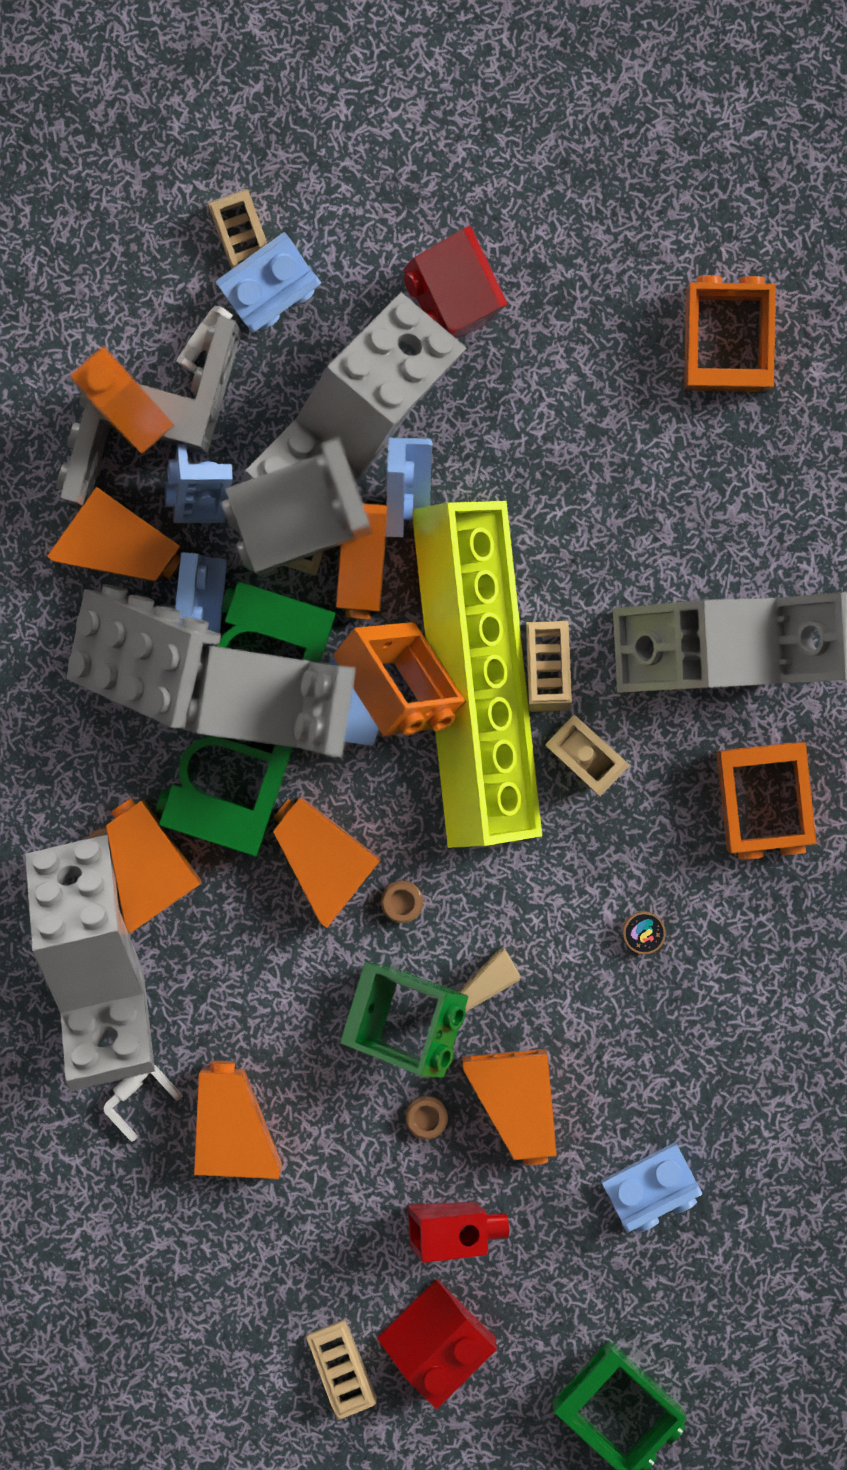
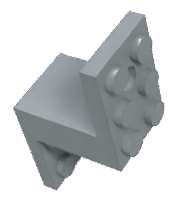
[240,292,466,483]
[56,316,241,507]
[221,438,372,578]
[613,592,847,693]
[164,645,355,757]
[25,834,155,1091]

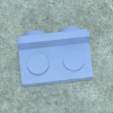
[215,232,321,332]
[386,438,432,537]
[164,444,232,523]
[175,552,227,634]
[601,1142,702,1233]

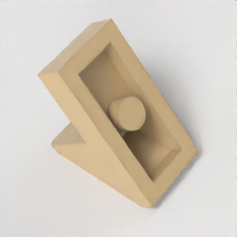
[545,715,630,796]

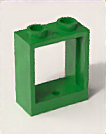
[340,962,469,1078]
[552,1340,687,1470]

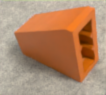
[70,346,174,454]
[47,487,184,583]
[336,504,387,620]
[273,796,380,928]
[106,798,202,933]
[462,1049,557,1165]
[194,1061,282,1179]

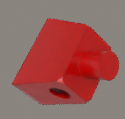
[408,1202,509,1263]

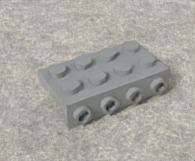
[66,584,221,728]

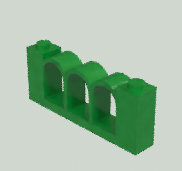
[155,581,337,857]

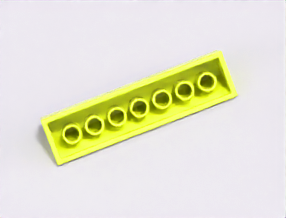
[412,501,542,848]

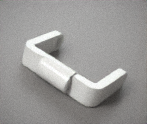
[176,306,233,372]
[104,1065,183,1142]

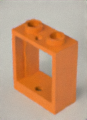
[684,275,776,392]
[332,622,466,736]
[716,742,817,860]

